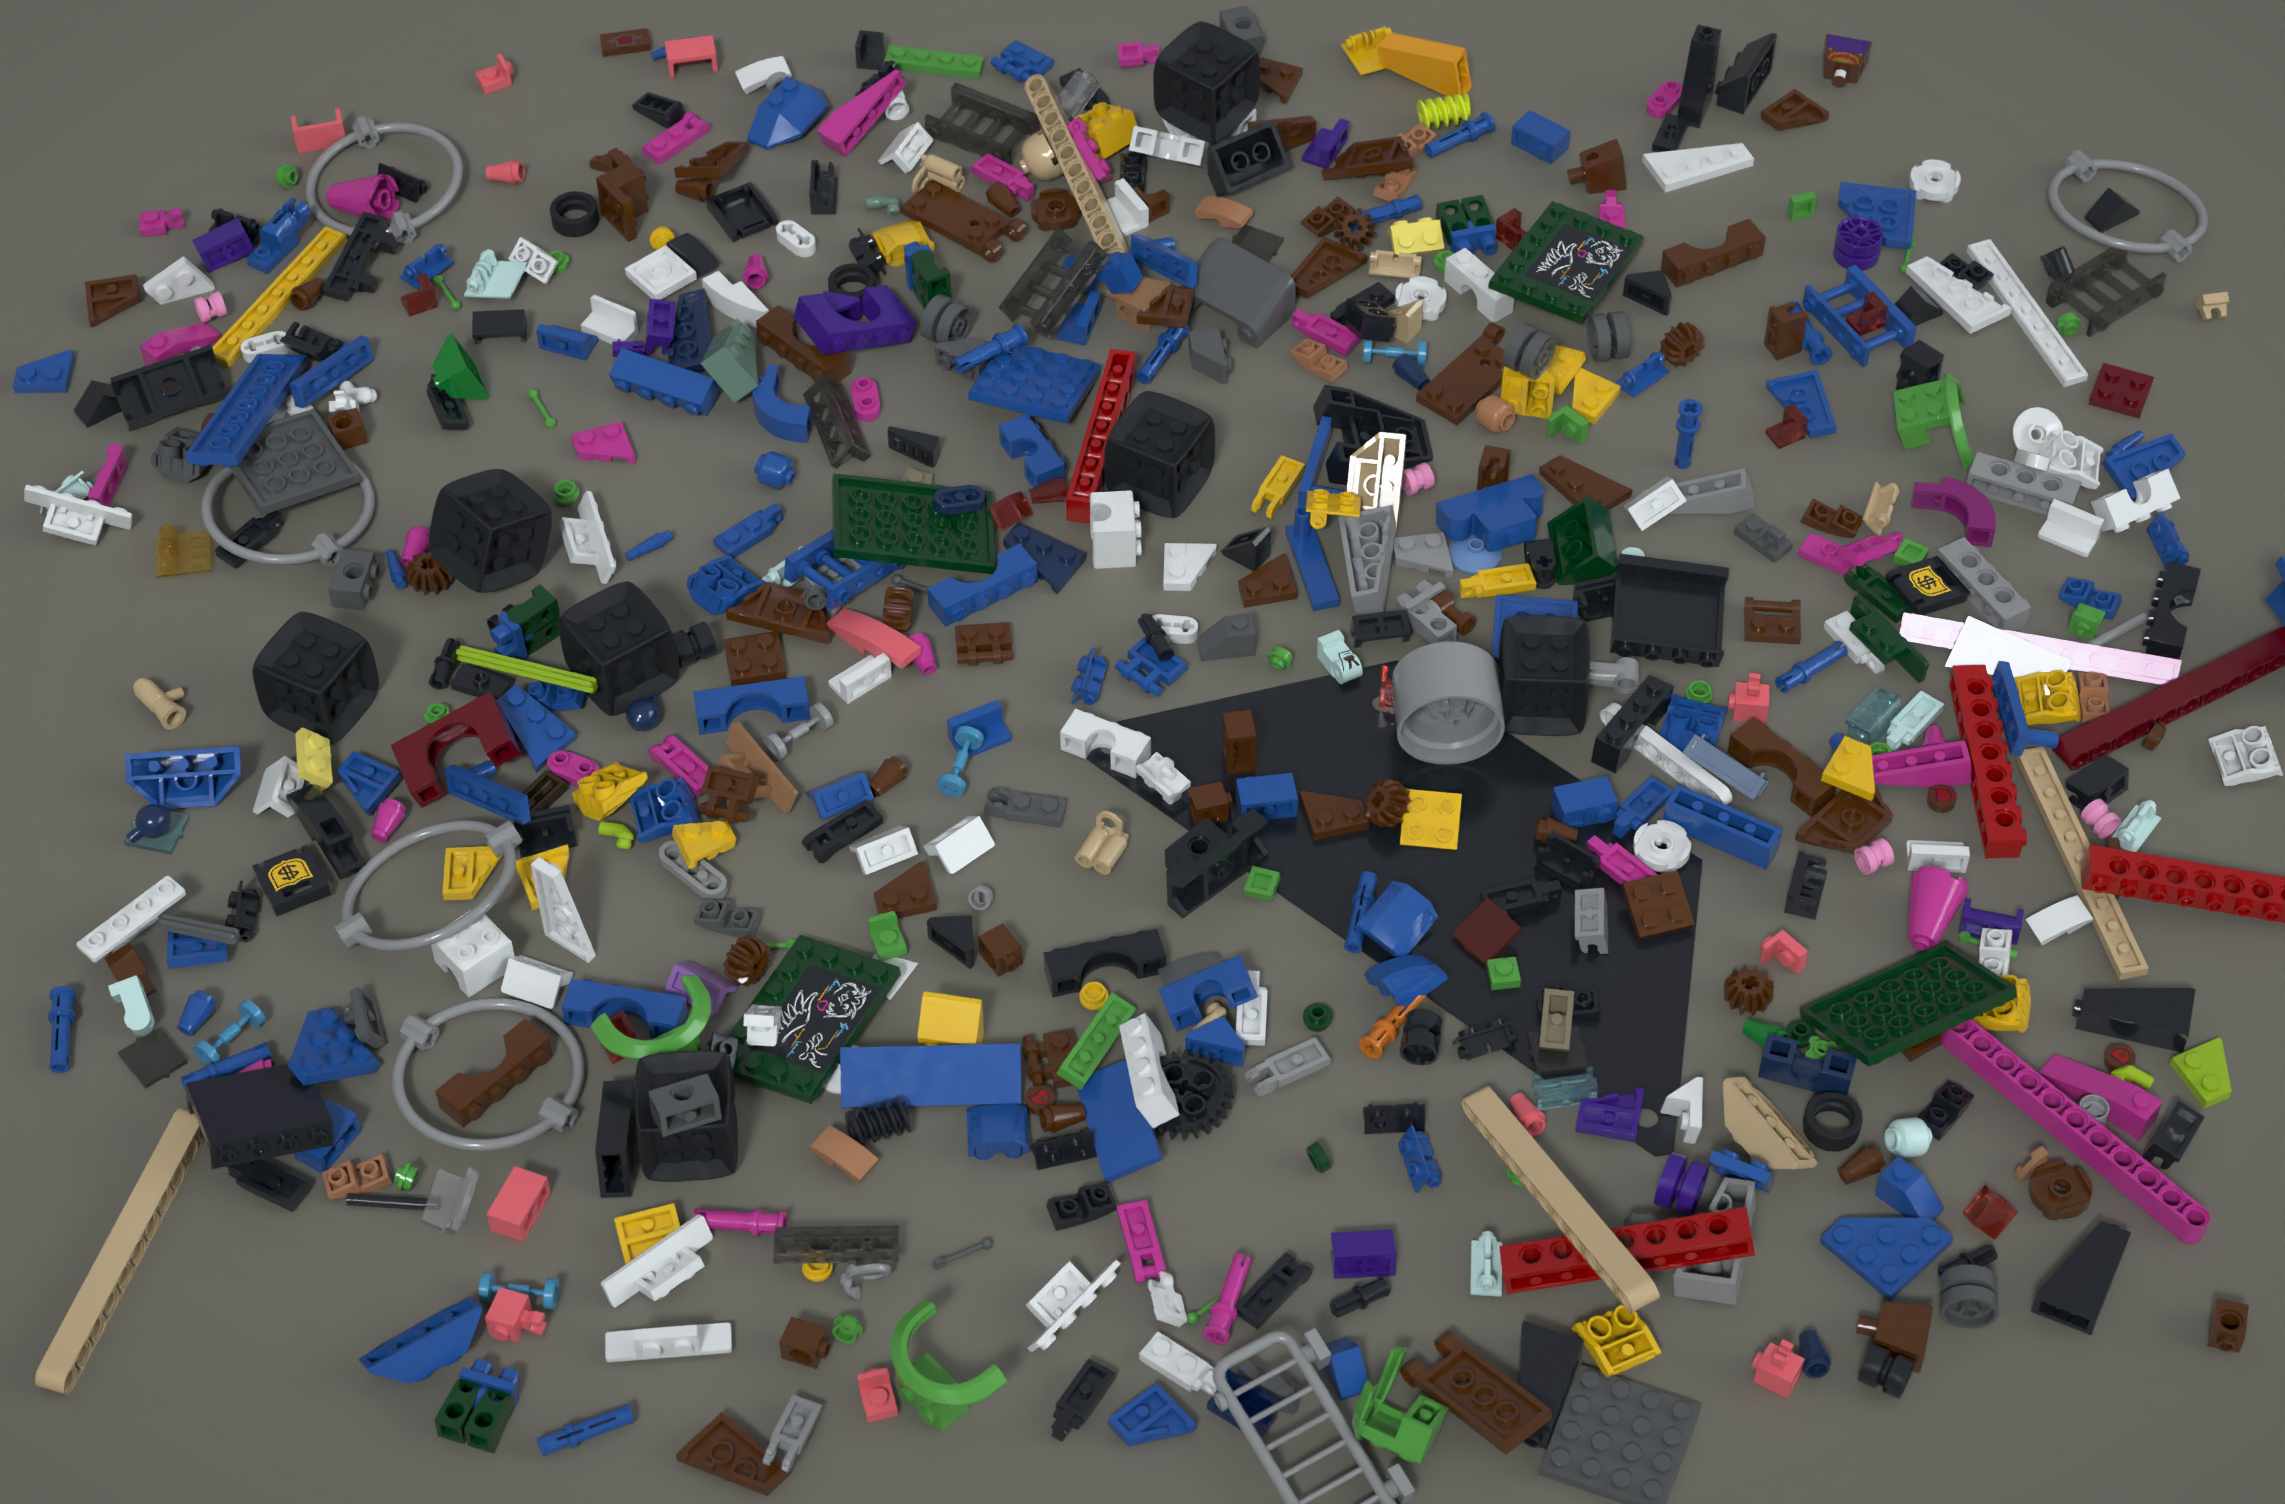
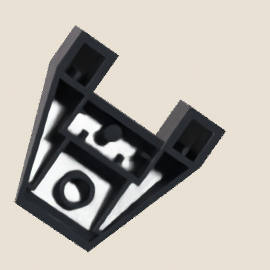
[1313,385,1434,485]

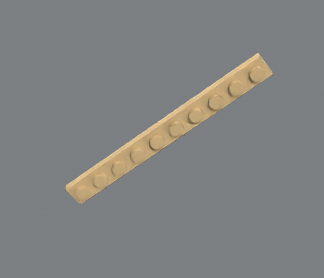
[2015,747,2149,980]

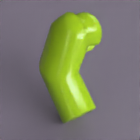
[598,821,634,850]
[2109,1065,2154,1090]

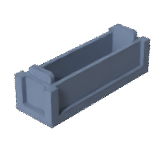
[1683,733,1769,801]

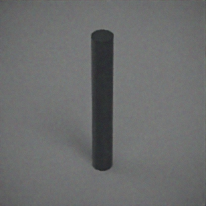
[346,1193,440,1211]

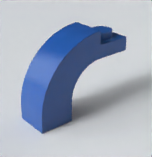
[752,364,812,443]

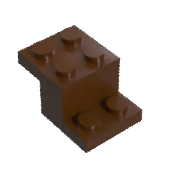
[596,147,649,242]

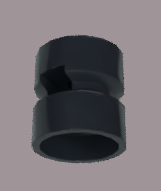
[673,622,717,668]
[1400,1009,1443,1065]
[1858,1343,1915,1399]

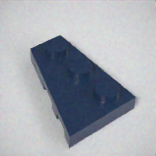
[1003,522,1086,595]

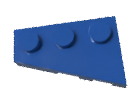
[1766,370,1836,438]
[2103,433,2186,502]
[497,684,576,773]

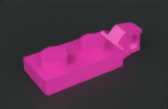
[1067,117,1113,183]
[971,153,1035,201]
[1598,190,1626,229]
[1291,309,1360,357]
[1838,531,1903,566]
[1586,835,1658,885]

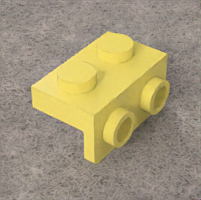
[1387,217,1445,257]
[295,727,333,792]

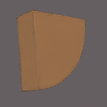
[2013,1146,2049,1183]

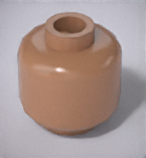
[1476,395,1515,433]

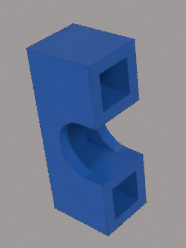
[1058,252,1143,295]
[999,414,1067,494]
[1159,955,1258,1032]

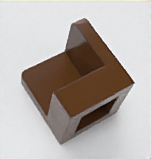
[1132,186,1169,222]

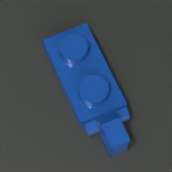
[713,503,783,559]
[1612,776,1674,839]

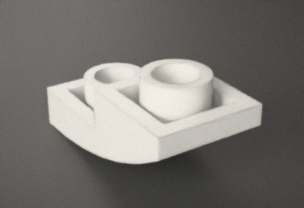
[735,56,792,94]
[509,237,559,284]
[2025,895,2093,946]
[1979,928,2012,976]

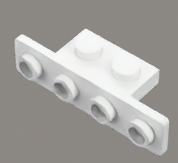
[24,485,132,546]
[559,491,616,584]
[76,876,186,962]
[601,1214,713,1307]
[1025,1259,1120,1353]
[605,1323,732,1362]

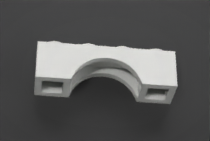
[1119,1013,1179,1128]

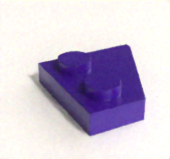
[1575,1088,1645,1142]

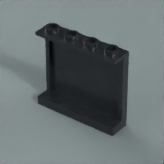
[1609,553,1729,668]
[186,1064,334,1169]

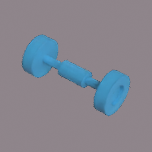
[1363,340,1427,367]
[937,726,984,797]
[193,999,266,1064]
[479,1271,560,1310]

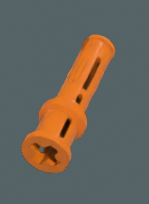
[1358,995,1426,1059]

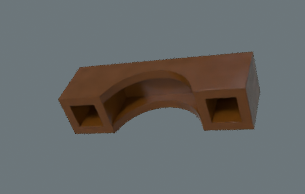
[1661,219,1766,288]
[756,305,851,390]
[1727,717,1837,817]
[435,1018,553,1128]

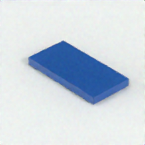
[1076,1059,1163,1183]

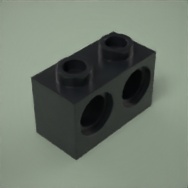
[1341,298,1395,342]

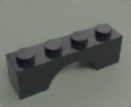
[2142,561,2201,659]
[1591,675,1674,774]
[1043,929,1166,998]

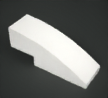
[702,271,769,328]

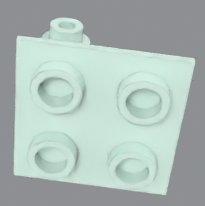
[464,249,528,299]

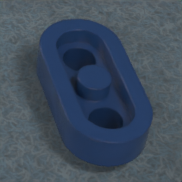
[932,485,985,515]

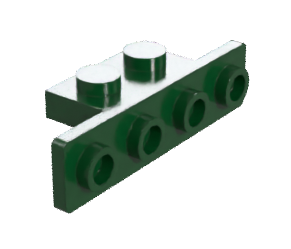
[1849,594,1929,683]

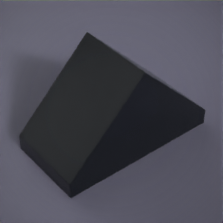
[2084,187,2140,233]
[1623,270,1672,316]
[1895,286,1943,326]
[74,380,121,428]
[1221,526,1271,571]
[927,915,974,969]

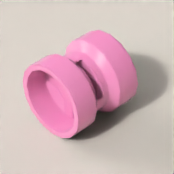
[194,291,227,323]
[1402,462,1435,496]
[2080,799,2121,839]
[1854,838,1895,875]

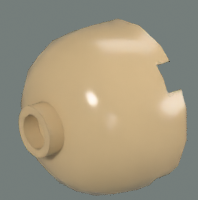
[1019,129,1064,181]

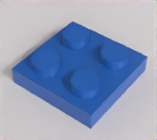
[1708,1149,1774,1194]

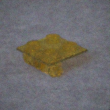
[156,524,211,578]

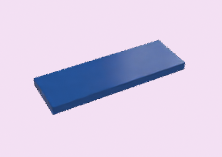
[840,1044,1022,1108]

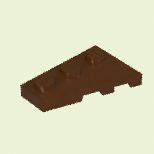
[676,1412,790,1496]

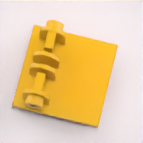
[1341,26,1392,76]
[1306,489,1361,529]
[1400,789,1462,850]

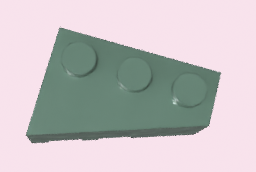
[701,318,758,403]

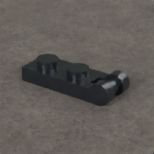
[802,799,883,863]
[1234,1252,1312,1330]

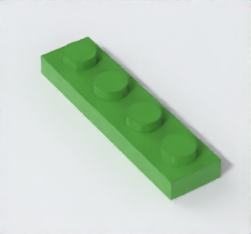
[884,45,984,80]
[1056,993,1137,1090]

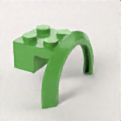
[1893,372,1974,471]
[590,975,711,1068]
[891,1300,1008,1432]
[1352,1347,1449,1463]

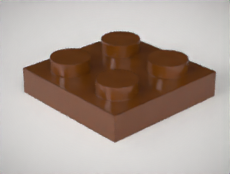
[723,631,787,686]
[1621,870,1695,941]

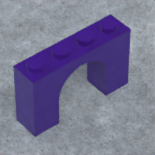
[793,285,917,355]

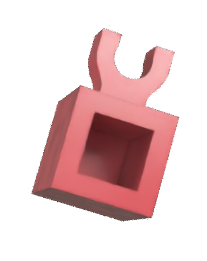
[1728,673,1769,724]
[485,1288,547,1343]
[1752,1339,1805,1399]

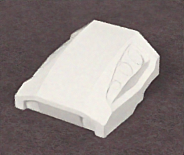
[2039,430,2103,489]
[2208,726,2283,786]

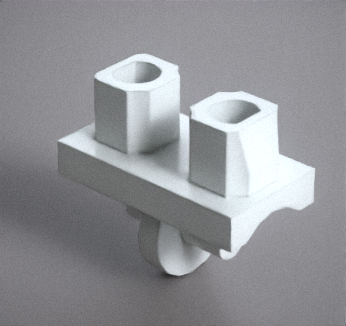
[1136,752,1191,805]

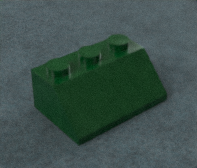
[1547,495,1617,585]

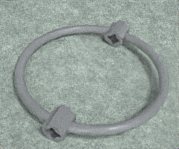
[305,116,463,245]
[2048,150,2208,263]
[201,461,375,568]
[334,820,522,951]
[392,998,585,1151]

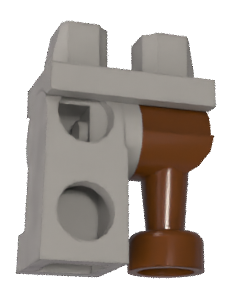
[1396,579,1476,644]

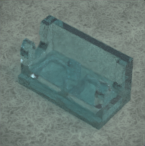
[1845,686,1901,746]
[1531,1066,1598,1110]

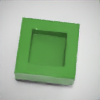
[1787,191,1817,222]
[1892,538,1930,567]
[1244,866,1281,902]
[1486,957,1521,990]

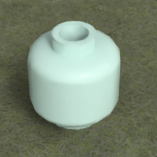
[1884,1117,1932,1158]

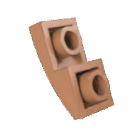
[1396,122,1438,159]
[1373,168,1418,202]
[1194,196,1253,229]
[1290,338,1348,383]
[2077,672,2110,723]
[809,1125,878,1184]
[322,1154,393,1199]

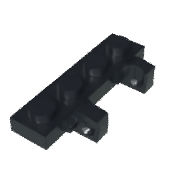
[322,211,398,302]

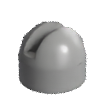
[968,885,993,910]

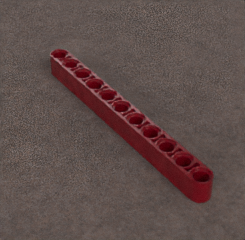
[2052,626,2285,771]

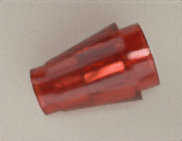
[1029,476,1068,504]

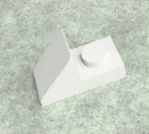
[744,1005,782,1046]
[1661,1077,1703,1144]

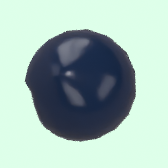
[626,695,660,731]
[126,804,171,844]

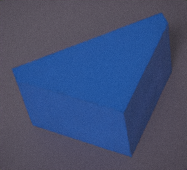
[1185,1016,1245,1068]
[1326,1337,1369,1401]

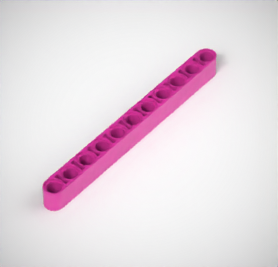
[1941,1019,2211,1244]

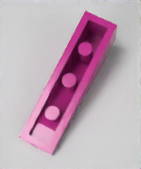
[817,70,906,157]
[1872,740,1971,787]
[2038,1054,2163,1141]

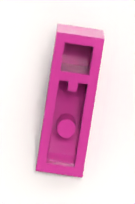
[140,323,222,366]

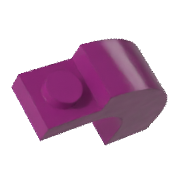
[1911,477,1996,547]

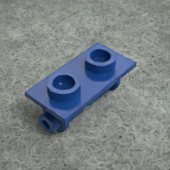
[399,243,454,290]
[1615,352,1670,398]
[2146,511,2189,569]
[1071,647,1107,705]
[1398,1125,1442,1193]

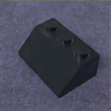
[1715,33,1777,114]
[1208,120,1291,197]

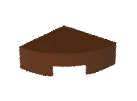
[589,151,622,172]

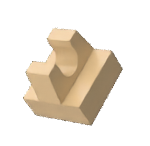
[2194,292,2229,321]

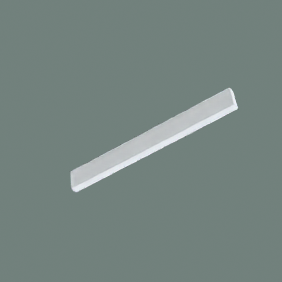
[1966,239,2088,387]

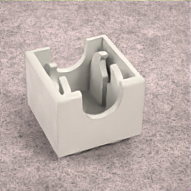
[1090,491,1141,569]
[431,910,515,998]

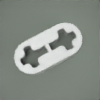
[776,220,816,257]
[241,331,290,363]
[2013,448,2051,471]
[1153,614,1198,644]

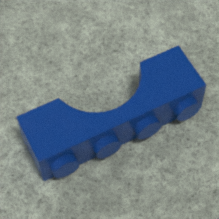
[927,544,1038,627]
[693,676,810,735]
[561,979,688,1038]

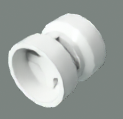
[885,90,909,121]

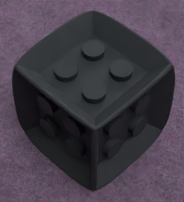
[1153,21,1260,143]
[1104,391,1215,518]
[429,469,552,593]
[559,581,680,716]
[252,612,379,745]
[1499,615,1590,736]
[635,1050,738,1182]

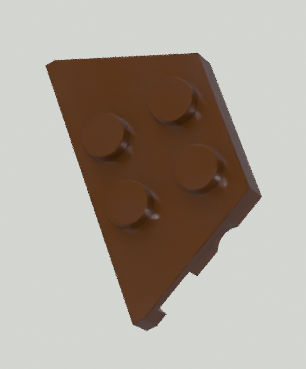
[1321,136,1415,181]
[726,582,830,644]
[1795,789,1893,854]

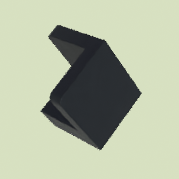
[855,30,885,70]

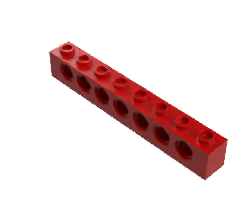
[1066,349,1136,524]
[1948,665,2027,859]
[2081,845,2285,923]
[1499,1207,1755,1294]

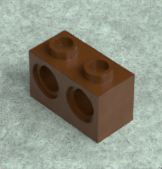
[1222,710,1256,775]

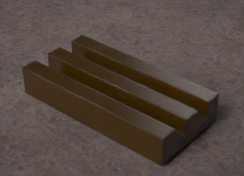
[522,770,569,813]

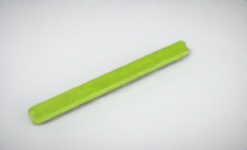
[456,645,599,694]

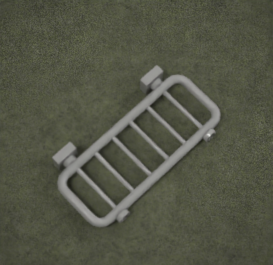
[1213,1328,1415,1504]

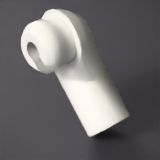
[340,381,377,405]

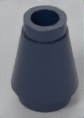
[1392,353,1430,391]
[1799,1330,1831,1378]

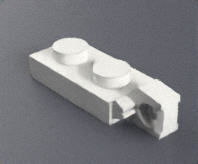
[1824,611,1885,674]
[1236,971,1268,1046]
[1139,1332,1218,1396]

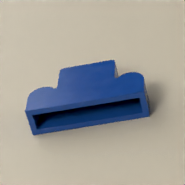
[1436,474,1544,552]

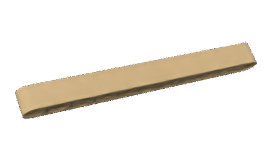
[1025,74,1131,254]
[1460,1086,1660,1314]
[35,1107,205,1395]

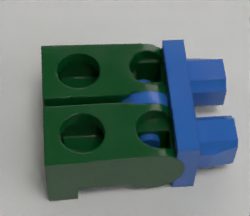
[1435,195,1497,255]
[904,241,952,310]
[490,584,560,660]
[434,1359,520,1453]

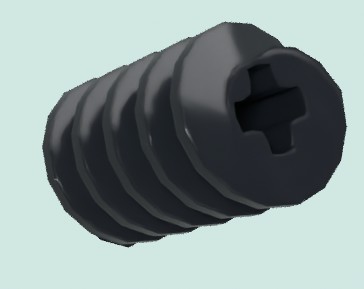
[845,1098,912,1146]

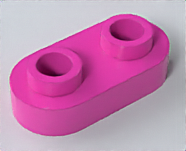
[1646,81,1683,118]
[851,377,881,422]
[547,750,599,787]

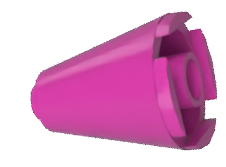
[326,174,399,223]
[1907,866,1969,951]

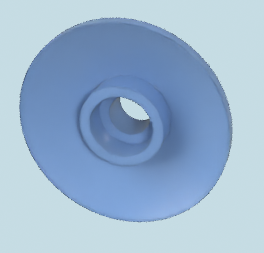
[1449,534,1502,575]

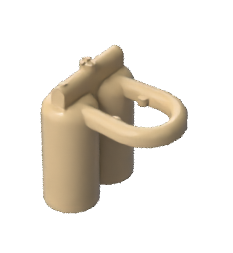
[911,154,965,194]
[1075,811,1129,875]

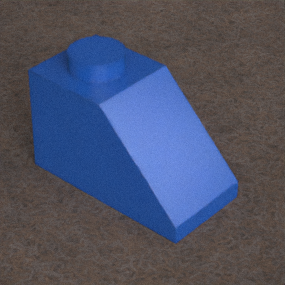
[1875,1156,1944,1221]

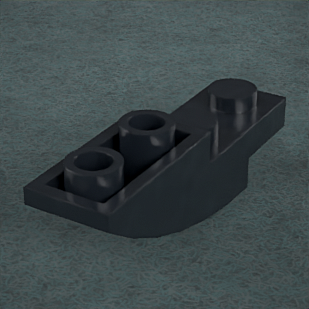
[286,784,366,880]

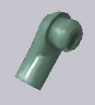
[866,195,901,215]

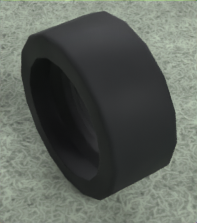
[550,191,599,238]
[828,263,876,300]
[1803,1092,1862,1152]

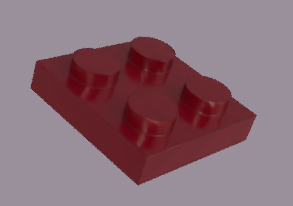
[2089,363,2154,419]

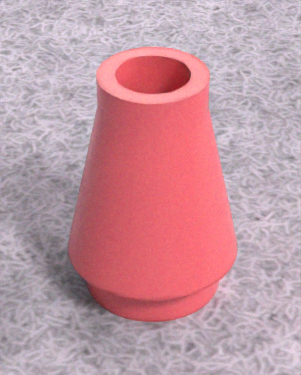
[486,159,525,184]
[1509,1093,1546,1137]

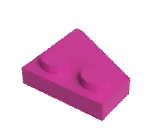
[571,421,636,464]

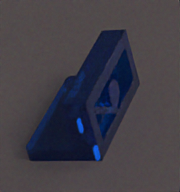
[1207,1369,1278,1438]

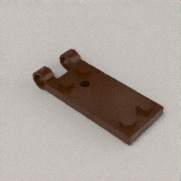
[901,180,1028,263]
[1416,322,1505,426]
[1400,1331,1553,1455]

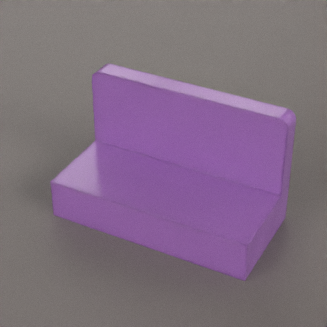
[665,961,738,1015]

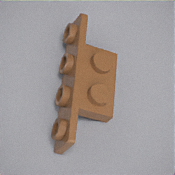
[718,722,798,814]

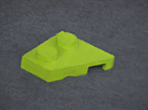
[2170,1037,2232,1109]

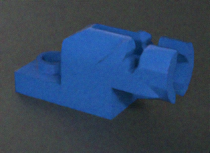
[246,197,311,274]

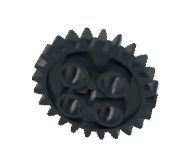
[1153,1050,1234,1141]

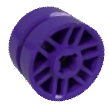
[1833,216,1883,271]
[1654,1152,1710,1216]

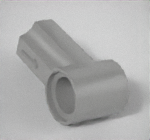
[1588,657,1639,694]

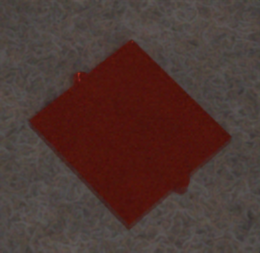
[1452,898,1522,965]

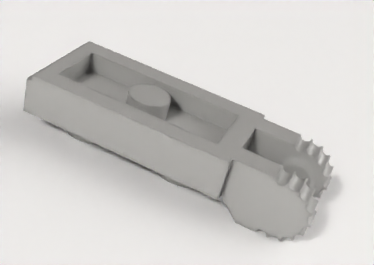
[1245,1037,1331,1097]
[763,1394,823,1472]

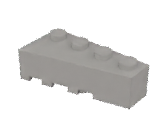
[1338,505,1396,615]
[1673,1177,1756,1305]

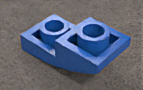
[2059,577,2122,620]
[527,681,586,711]

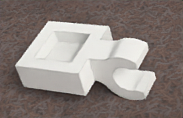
[329,390,360,414]
[1148,1271,1187,1327]

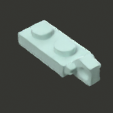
[1886,691,1945,752]

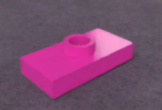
[1798,533,1854,576]

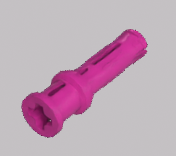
[692,1208,788,1238]
[1202,1253,1252,1345]

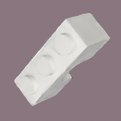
[1129,126,1211,168]
[1444,248,1514,322]
[2091,469,2180,533]
[1060,709,1151,778]

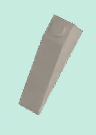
[1641,468,1754,514]

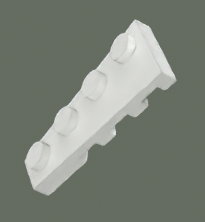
[1642,143,1754,192]
[1906,256,2012,334]
[1945,616,2071,678]
[531,857,596,963]

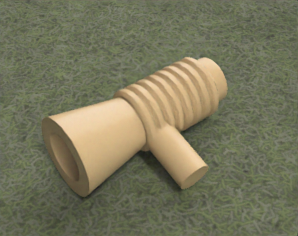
[133,678,186,730]

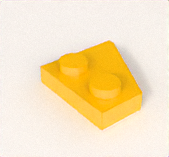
[614,1203,680,1265]

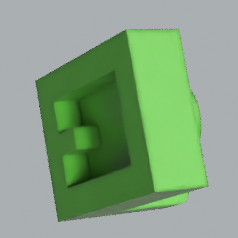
[1547,405,1589,445]
[2067,603,2106,640]
[867,911,908,961]

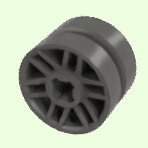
[920,294,973,343]
[1587,311,1630,362]
[1503,323,1556,380]
[1940,1265,1999,1329]

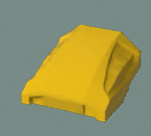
[871,221,935,266]
[2014,670,2081,725]
[572,762,648,821]
[1972,974,2031,1033]
[1572,1305,1662,1377]

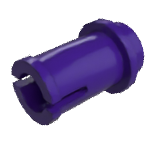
[612,339,644,357]

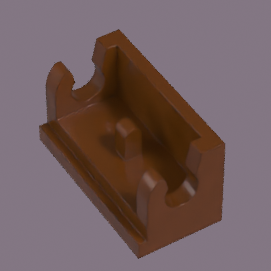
[1764,303,1808,360]
[1477,445,1511,490]

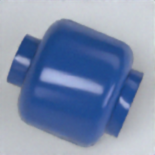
[754,451,796,490]

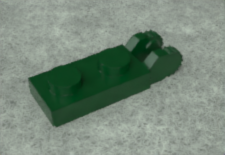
[1843,564,1916,623]

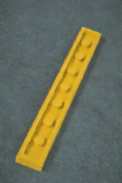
[212,226,348,368]

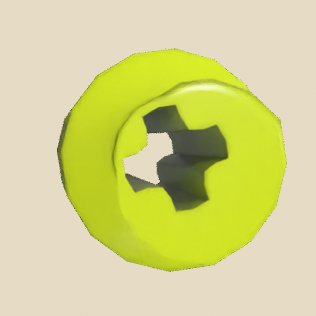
[1416,93,1471,129]

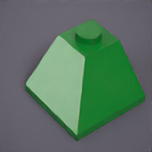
[432,333,490,400]

